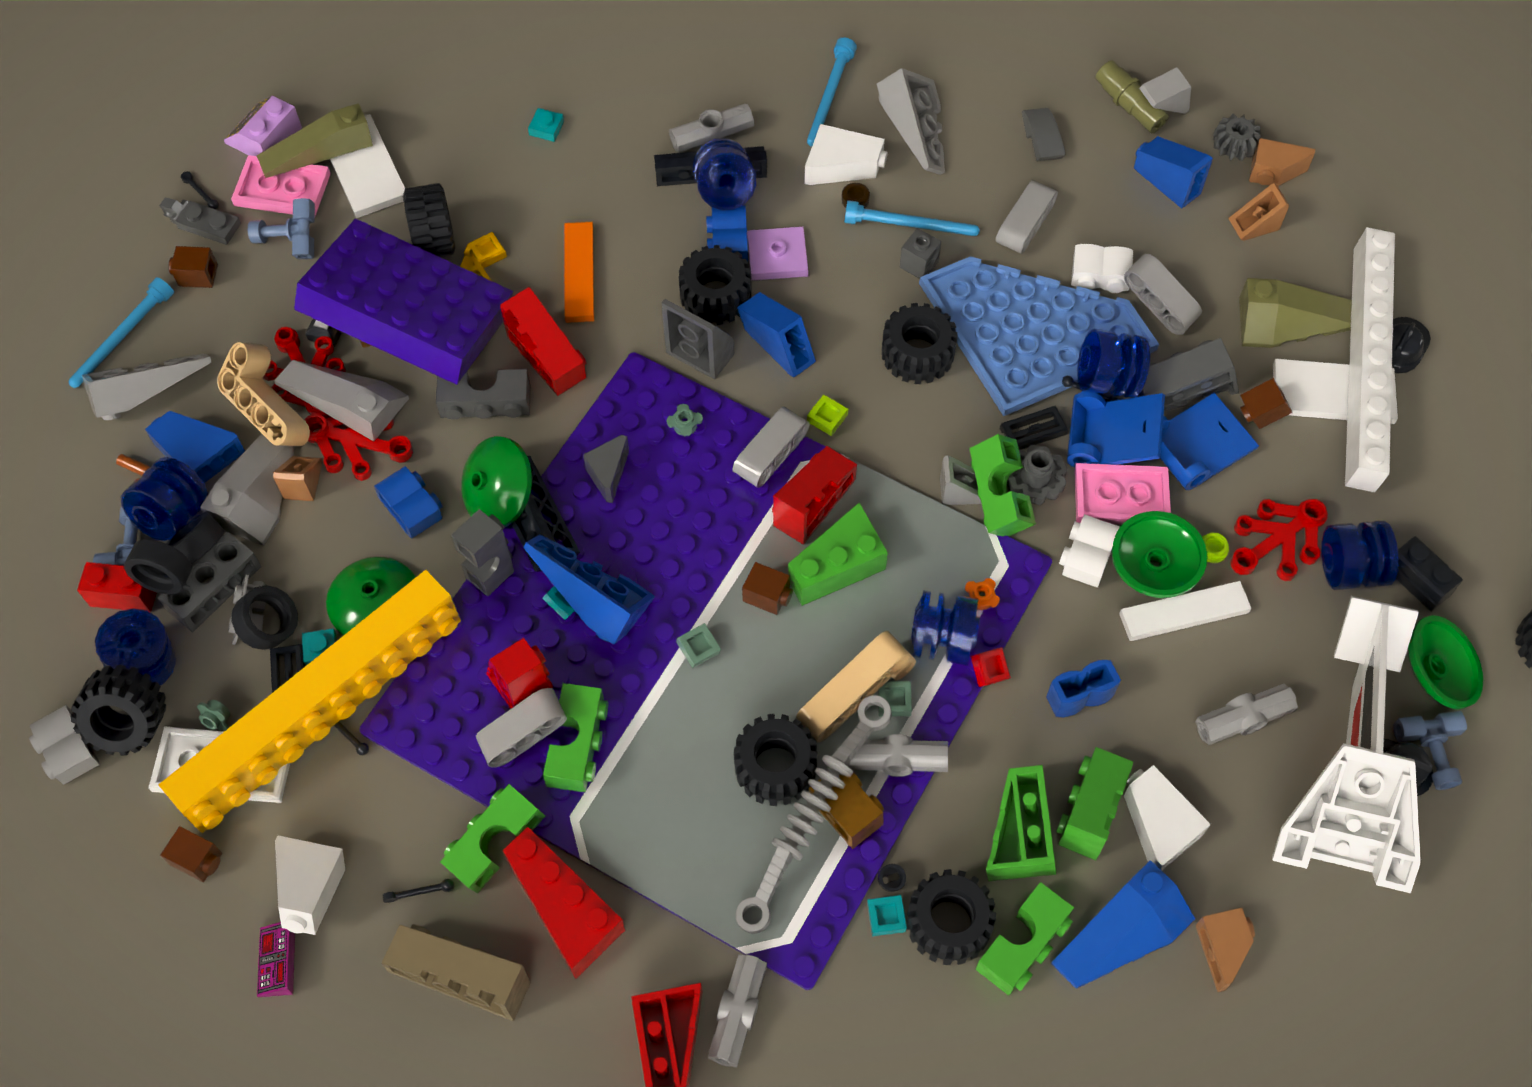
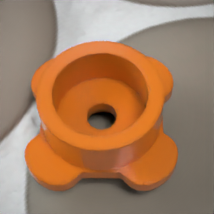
[965,578,1000,610]

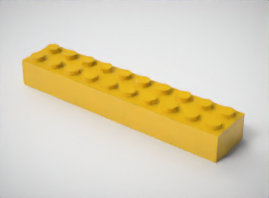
[158,570,461,833]

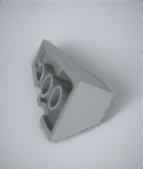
[877,68,945,175]
[82,354,212,420]
[274,360,409,441]
[200,434,296,546]

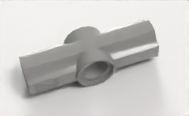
[669,103,754,153]
[1195,683,1298,745]
[848,734,948,777]
[708,954,767,1067]

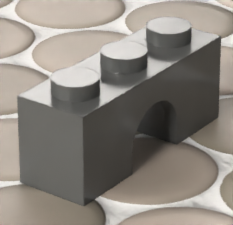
[436,369,531,419]
[451,509,514,597]

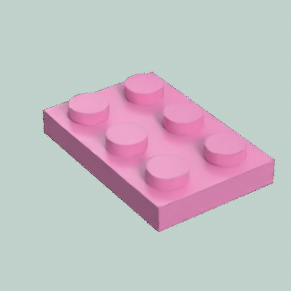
[231,155,331,216]
[1074,463,1171,525]

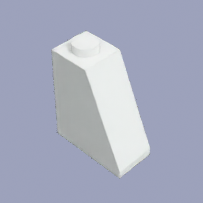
[804,124,888,185]
[1124,765,1211,871]
[275,835,345,935]

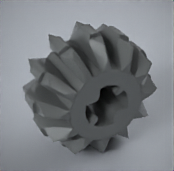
[1213,114,1261,162]

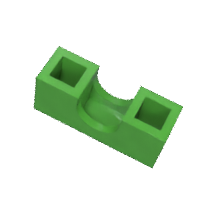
[969,434,1036,537]
[543,683,608,793]
[440,784,545,894]
[975,882,1074,996]

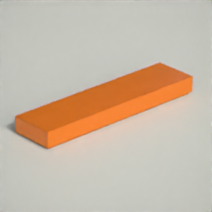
[564,222,594,323]

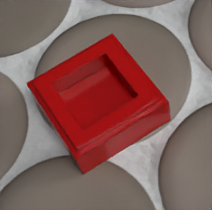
[970,647,1011,687]

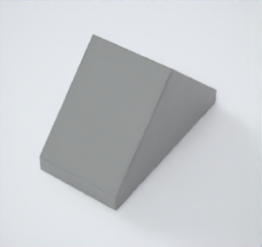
[1139,67,1191,114]
[940,455,982,505]

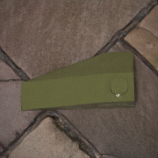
[256,103,373,178]
[1239,278,1352,348]

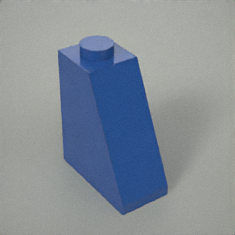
[1134,136,1213,209]
[737,292,816,378]
[145,411,245,488]

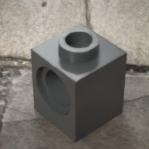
[899,228,941,279]

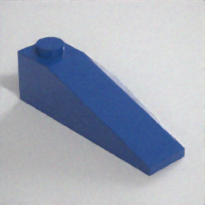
[523,535,655,644]
[1051,860,1195,989]

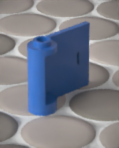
[1067,390,1165,468]
[1145,392,1259,490]

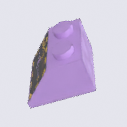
[224,96,302,156]

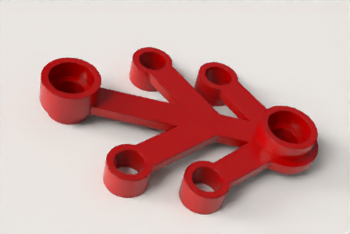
[263,327,346,418]
[304,414,413,481]
[1230,499,1328,581]

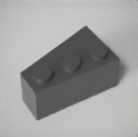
[1135,338,1239,411]

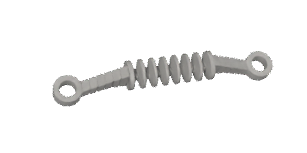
[736,695,892,934]

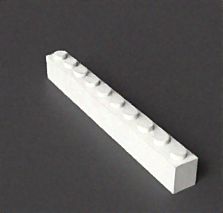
[1345,227,1395,492]

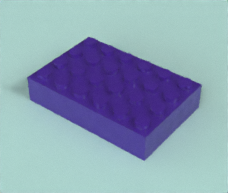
[294,218,513,385]

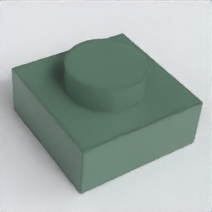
[676,623,721,668]
[878,681,912,716]

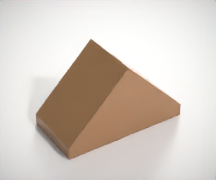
[1228,183,1289,241]
[273,456,322,501]

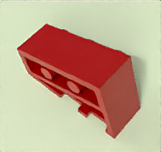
[500,287,587,396]
[772,446,857,545]
[486,638,553,709]
[631,983,703,1087]

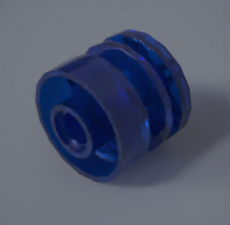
[693,138,756,211]
[1077,329,1150,398]
[121,457,208,541]
[1321,520,1399,590]
[911,590,980,666]
[95,609,176,686]

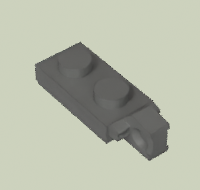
[159,197,241,245]

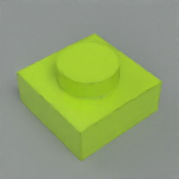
[807,394,848,436]

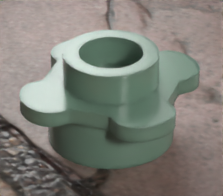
[667,404,703,436]
[197,700,231,731]

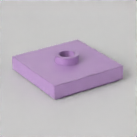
[747,227,808,281]

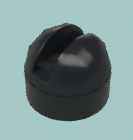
[878,864,906,892]

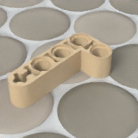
[217,342,310,446]
[796,631,916,742]

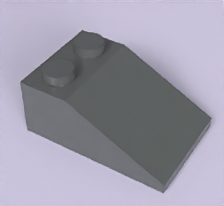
[661,299,734,379]

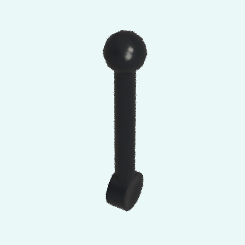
[181,171,219,210]
[1062,375,1118,402]
[334,721,369,755]
[383,879,454,903]

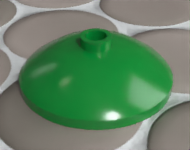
[461,436,532,527]
[1112,511,1208,598]
[326,557,416,636]
[1407,615,1483,709]

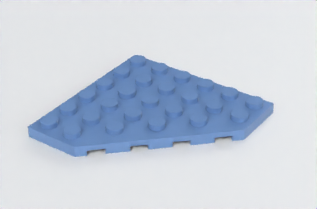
[919,256,1159,416]

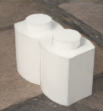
[1071,244,1133,293]
[1059,514,1120,588]

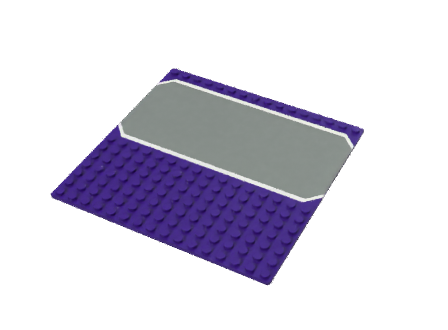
[359,352,1052,990]

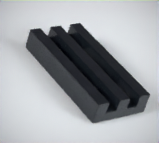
[1000,405,1068,450]
[270,644,305,693]

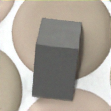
[583,435,629,503]

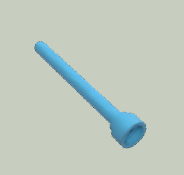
[807,37,857,147]
[844,200,980,236]
[68,277,174,388]

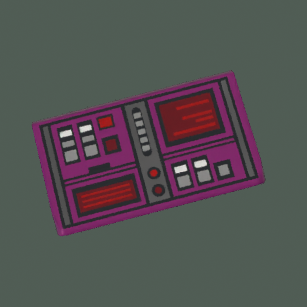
[257,922,295,997]

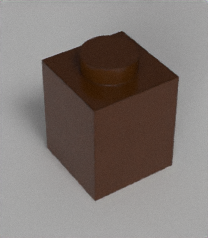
[169,246,218,288]
[1240,378,1293,429]
[742,562,793,615]
[160,826,223,883]

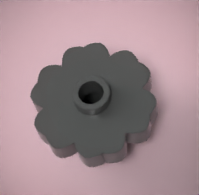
[1006,445,1068,505]

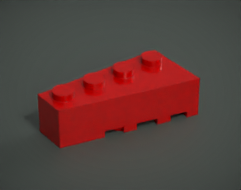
[503,827,625,979]

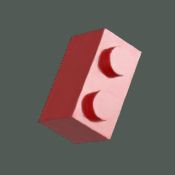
[77,562,157,613]

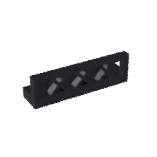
[654,146,767,187]
[512,456,580,572]

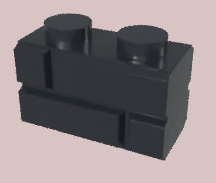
[1384,536,1463,612]

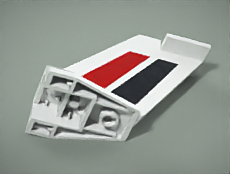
[1272,596,1421,893]

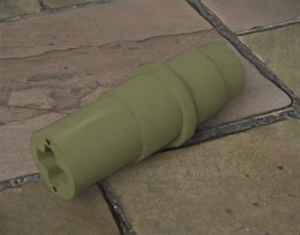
[1095,60,1169,134]

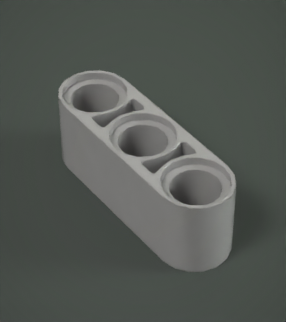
[996,180,1058,254]
[1124,254,1202,335]
[732,407,810,488]
[476,688,567,768]

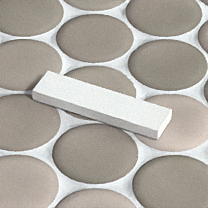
[1119,581,1252,641]

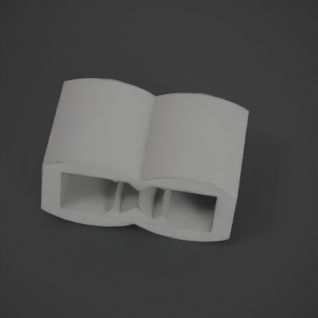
[29,705,100,785]

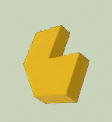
[460,232,507,281]

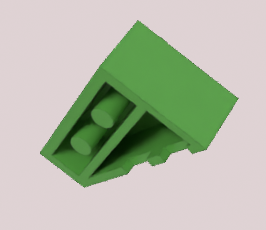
[788,503,888,606]
[1056,747,1134,860]
[986,765,1056,881]

